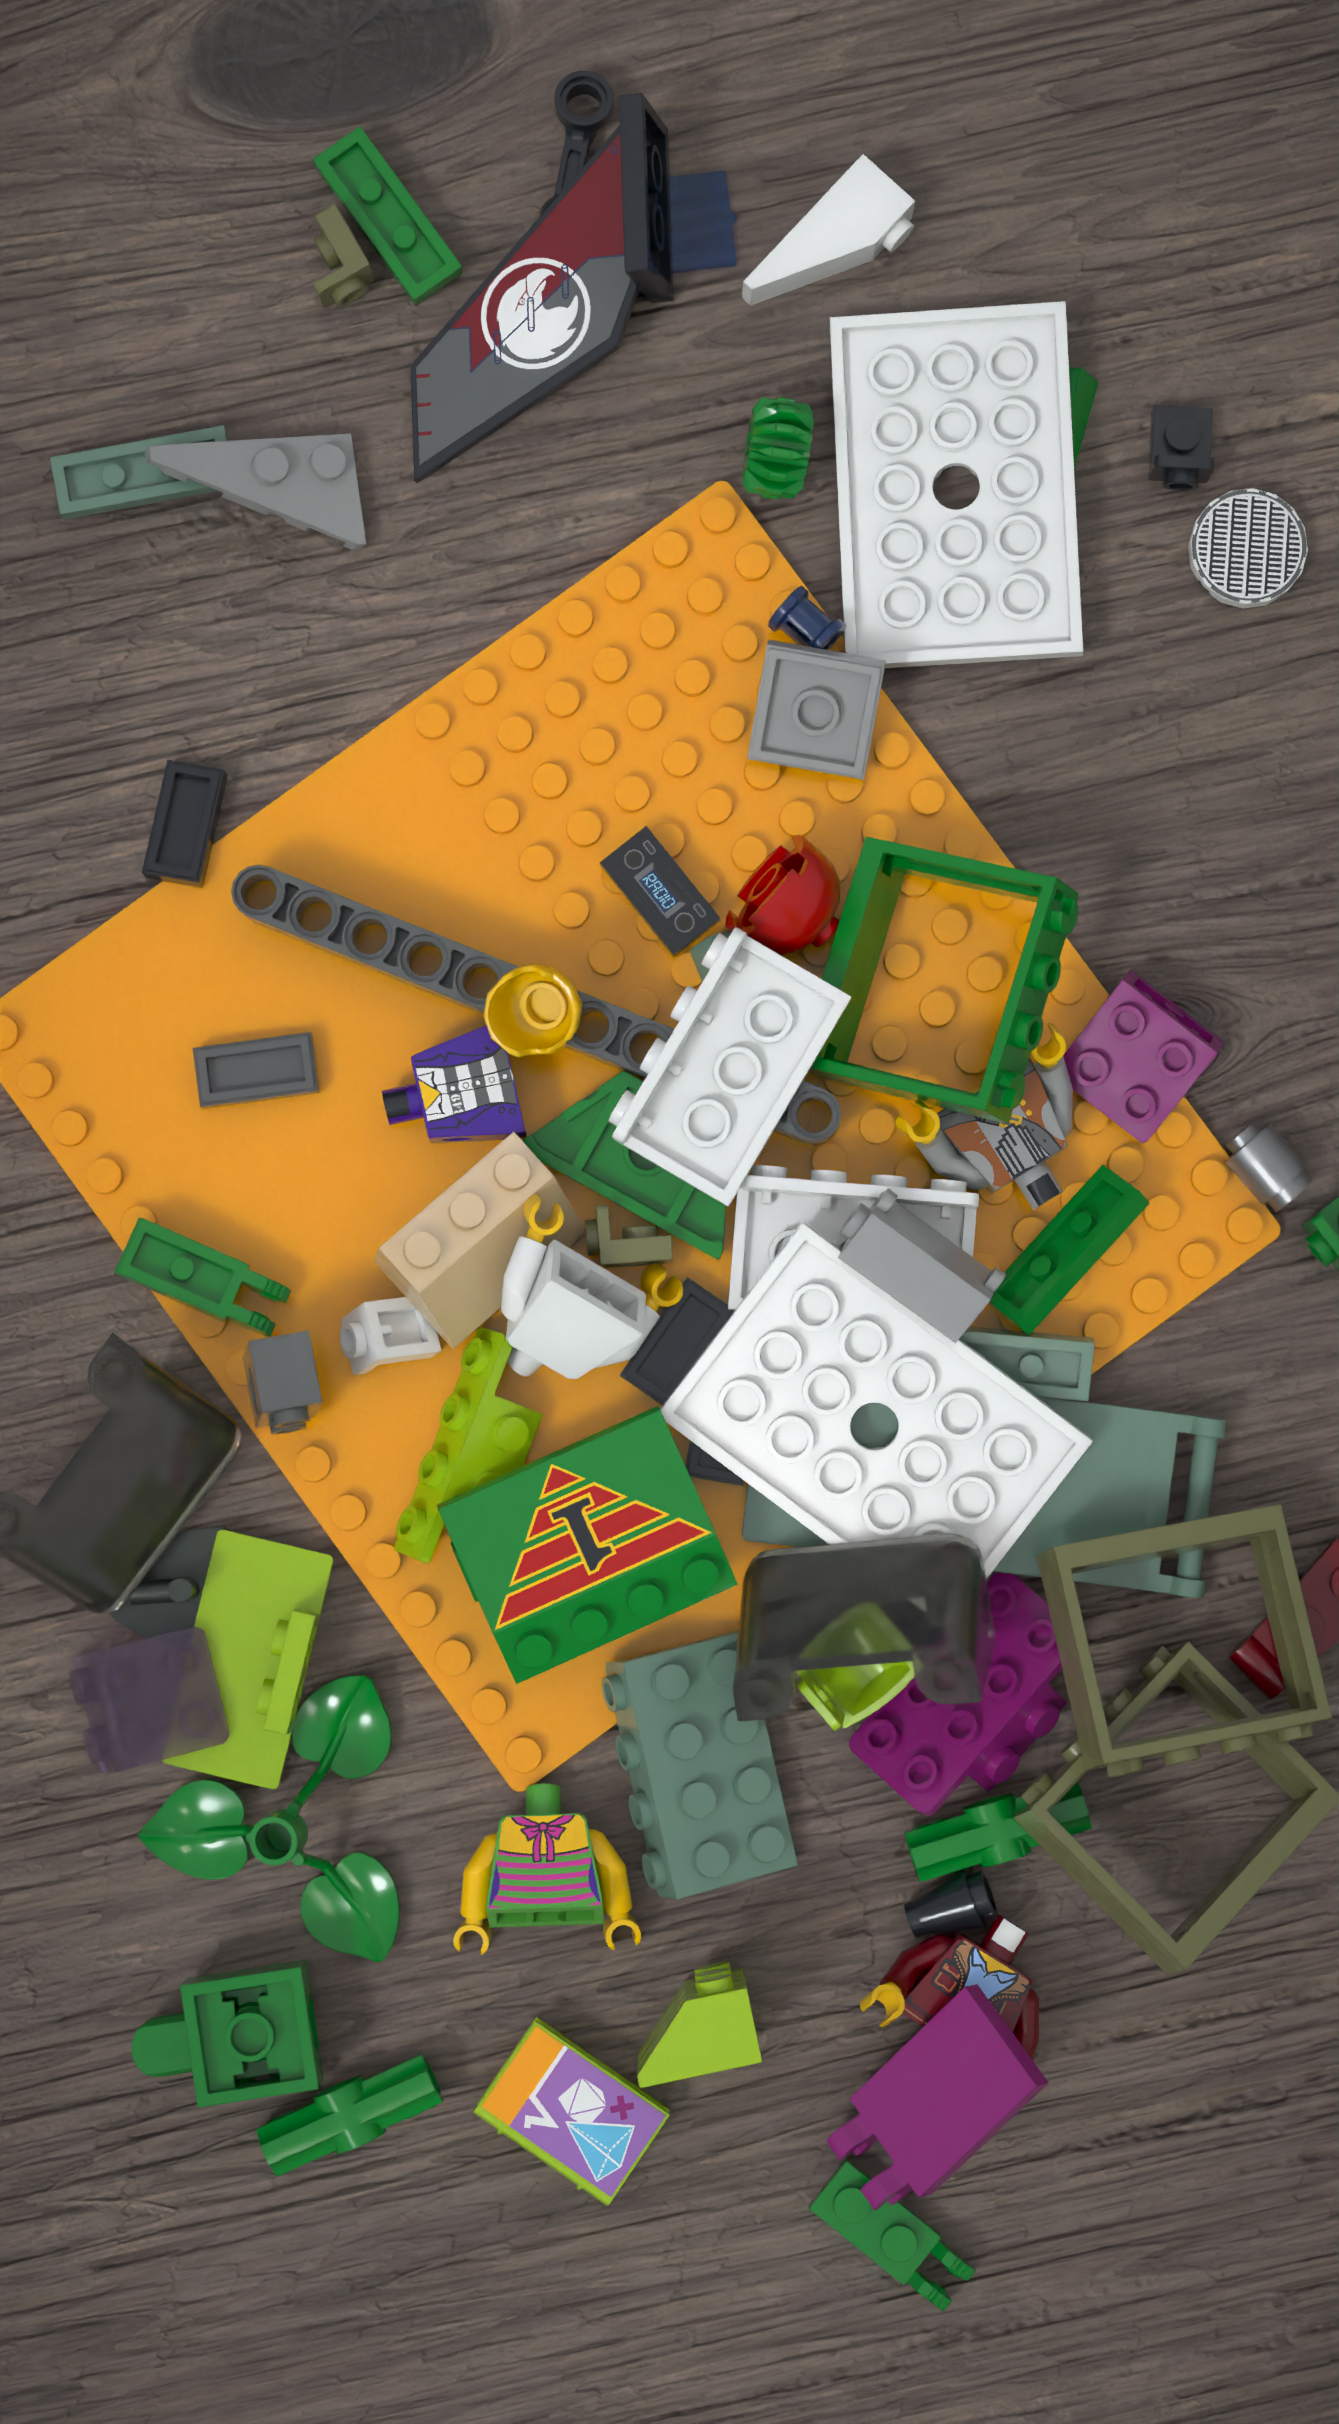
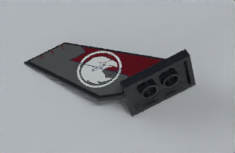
[411,93,674,483]

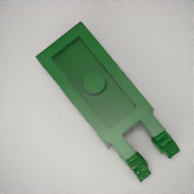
[114,1217,291,1337]
[808,2158,976,2312]

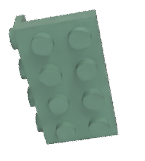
[602,1631,798,1900]

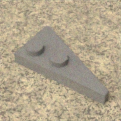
[145,433,366,550]

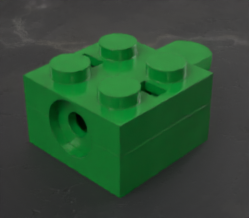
[131,1959,324,2108]

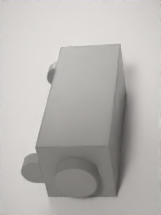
[838,1189,1006,1343]

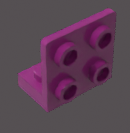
[1063,969,1224,1143]

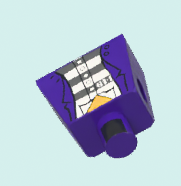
[382,1025,527,1143]

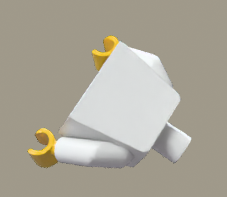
[501,1194,683,1379]

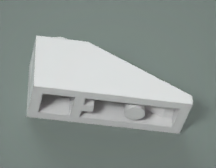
[742,154,915,306]

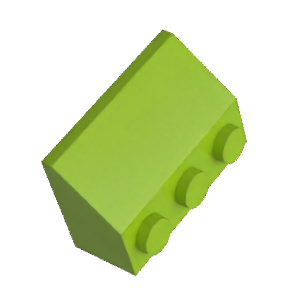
[637,1961,762,2088]

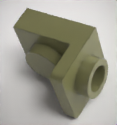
[313,204,375,308]
[585,1205,673,1268]

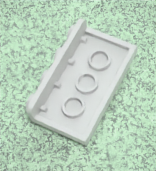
[609,927,851,1207]
[728,1165,979,1310]

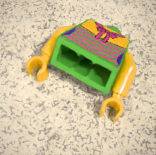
[453,1783,641,1955]

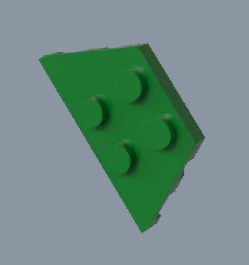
[522,1070,726,1260]

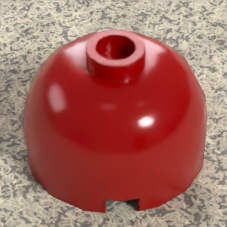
[725,835,840,956]

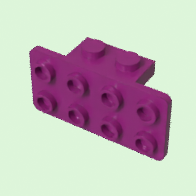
[849,1572,1067,1816]

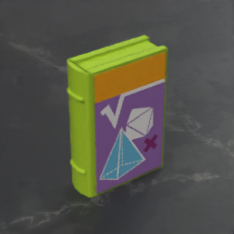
[472,2016,670,2206]

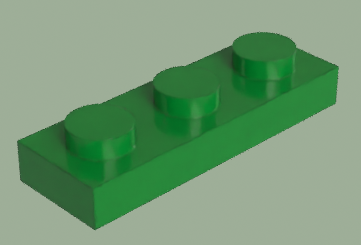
[312,126,463,306]
[989,1165,1150,1336]

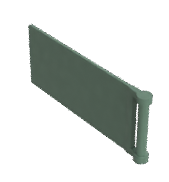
[742,1397,1227,1598]

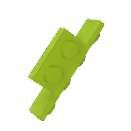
[394,1327,543,1563]

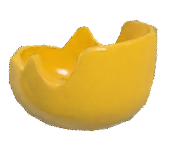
[483,964,583,1057]

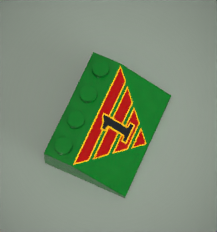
[437,1406,738,1684]

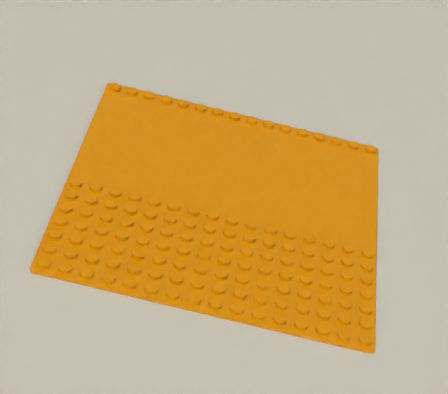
[0,481,1280,1792]

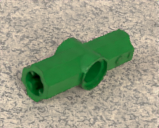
[903,1781,1092,1882]
[256,2052,444,2177]

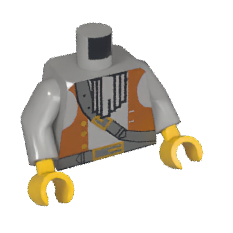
[895,1023,1073,1210]

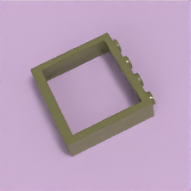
[1037,1504,1332,1778]
[1013,1641,1339,1975]

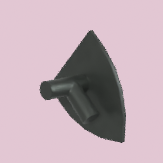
[91,1526,226,1647]

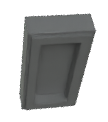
[193,1032,320,1109]

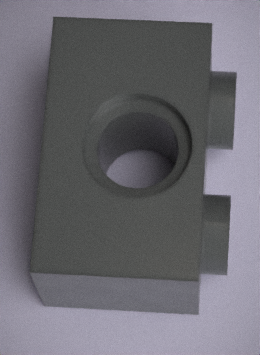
[243,1330,322,1435]

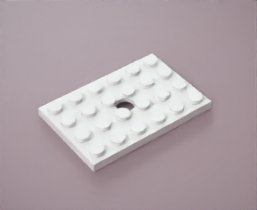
[830,301,1083,668]
[660,1221,1093,1631]

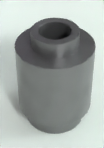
[1225,1122,1313,1212]

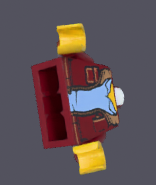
[859,1914,1039,2060]

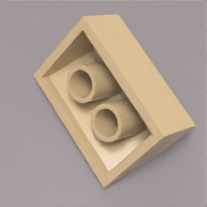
[374,1132,586,1350]

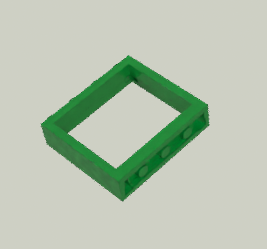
[809,837,1079,1124]

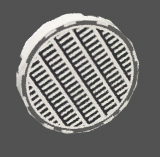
[1188,488,1308,608]

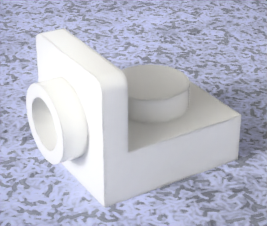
[340,1297,441,1375]

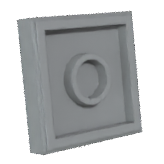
[747,640,886,780]

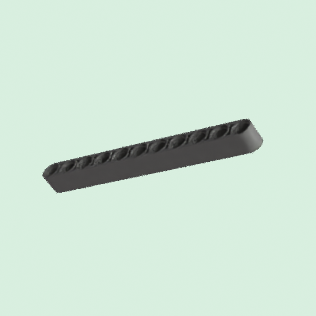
[231,865,841,1145]

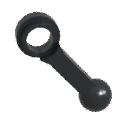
[539,71,613,217]

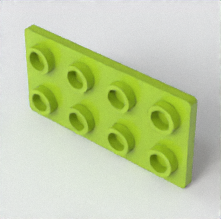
[162,1530,334,1789]

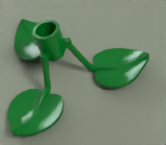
[138,1675,400,1963]

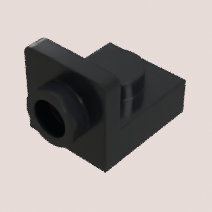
[1148,405,1214,491]

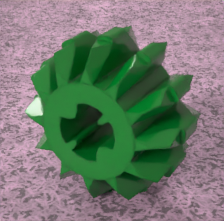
[742,396,814,500]

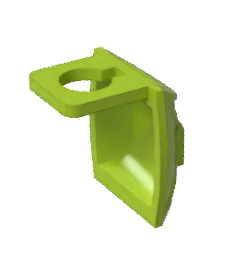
[793,1601,925,1731]

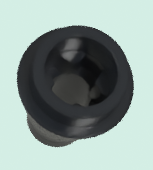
[904,1870,998,1938]

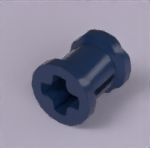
[768,585,847,650]

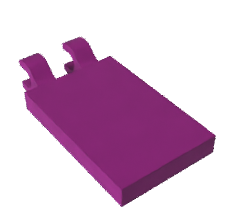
[826,1984,1049,2210]

